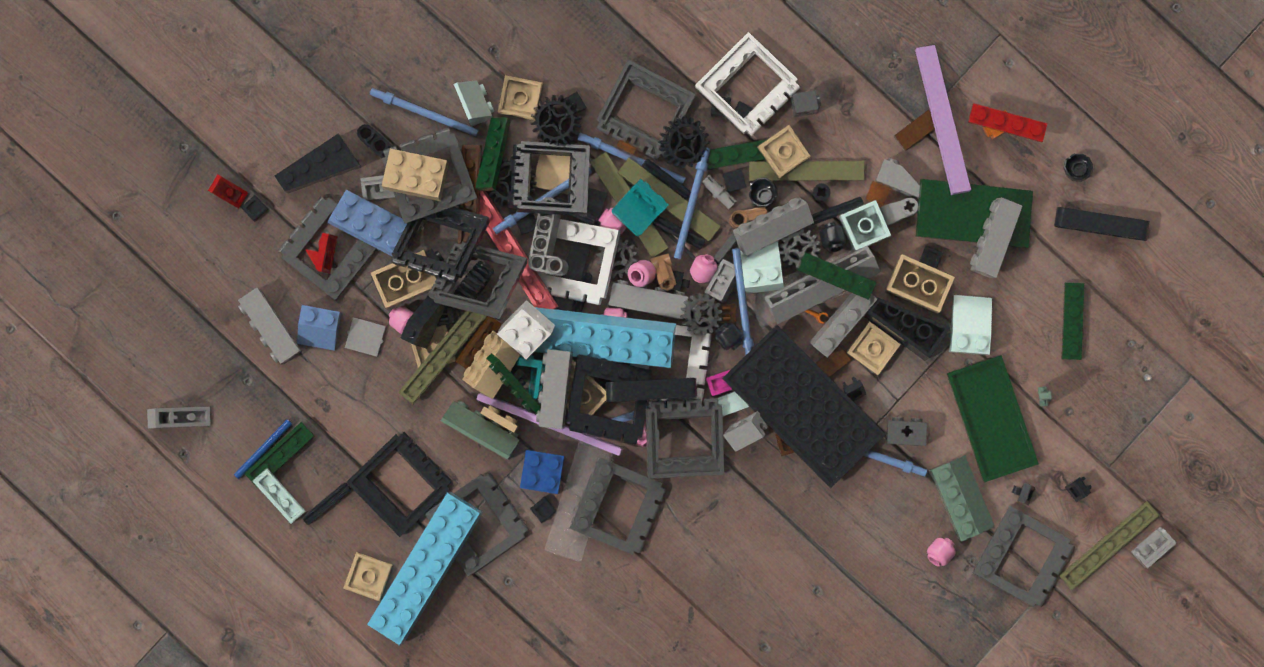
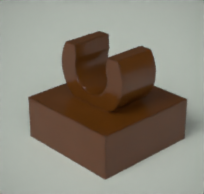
[717,304,736,324]

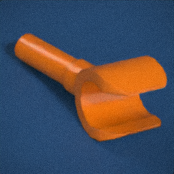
[805,309,828,324]

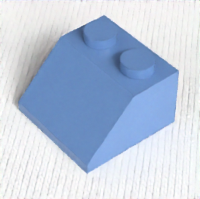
[297,305,342,351]

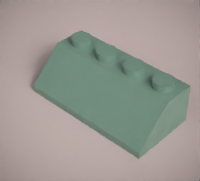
[440,400,520,460]
[930,455,995,541]

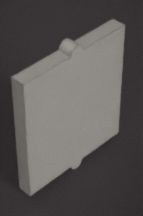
[345,317,386,357]

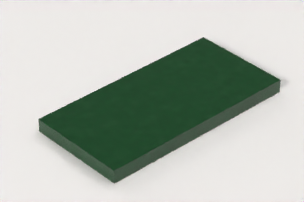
[915,179,1033,248]
[947,355,1039,483]

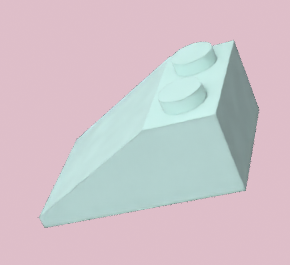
[454,80,494,126]
[740,241,784,294]
[949,295,992,355]

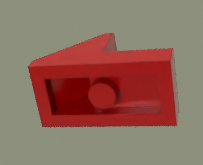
[208,174,248,209]
[306,233,338,274]

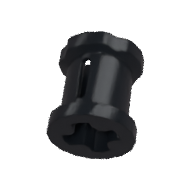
[812,183,830,202]

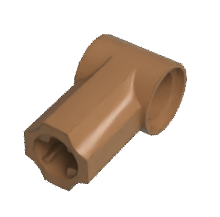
[729,207,767,229]
[650,253,676,291]

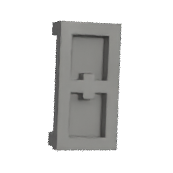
[361,176,395,200]
[705,259,736,304]
[723,411,768,452]
[1131,527,1176,568]

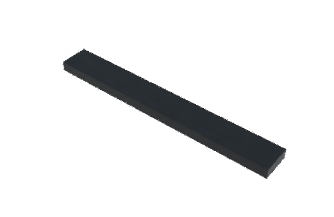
[554,188,607,311]

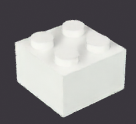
[497,300,555,359]

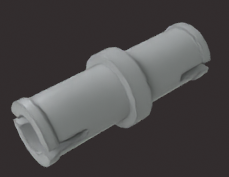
[701,174,737,210]

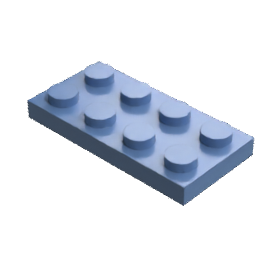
[328,190,407,257]

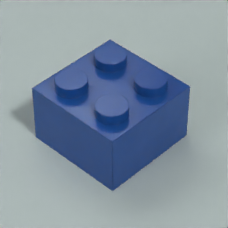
[520,450,565,494]

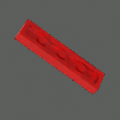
[968,103,1048,143]

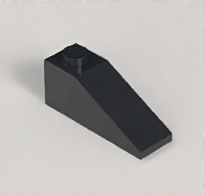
[400,296,446,349]

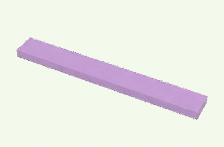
[915,45,971,195]
[476,393,623,456]

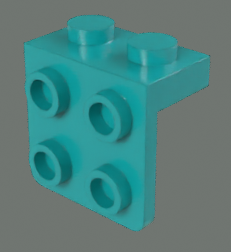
[612,179,669,236]
[515,355,545,399]

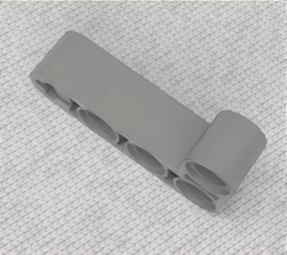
[528,197,569,276]

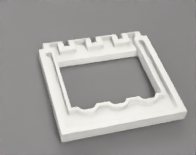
[695,32,800,136]
[536,217,621,305]
[630,325,712,404]

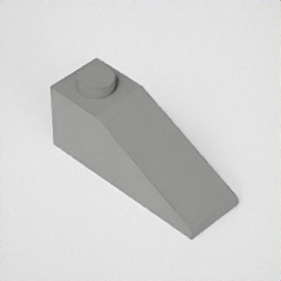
[875,158,920,200]
[147,407,211,429]

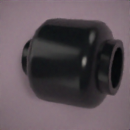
[819,223,847,252]
[715,322,743,351]

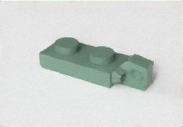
[1038,386,1053,407]

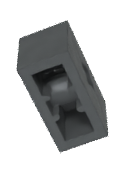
[791,90,821,118]
[886,417,927,446]

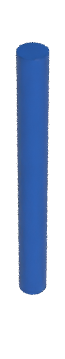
[234,419,292,479]

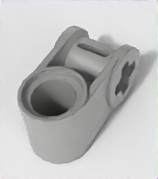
[880,198,918,226]

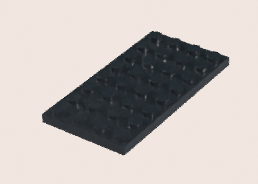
[722,325,885,488]

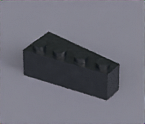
[274,133,362,194]
[864,297,951,361]

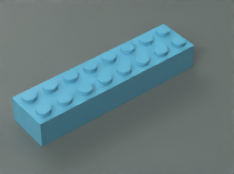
[534,307,676,368]
[367,492,483,645]

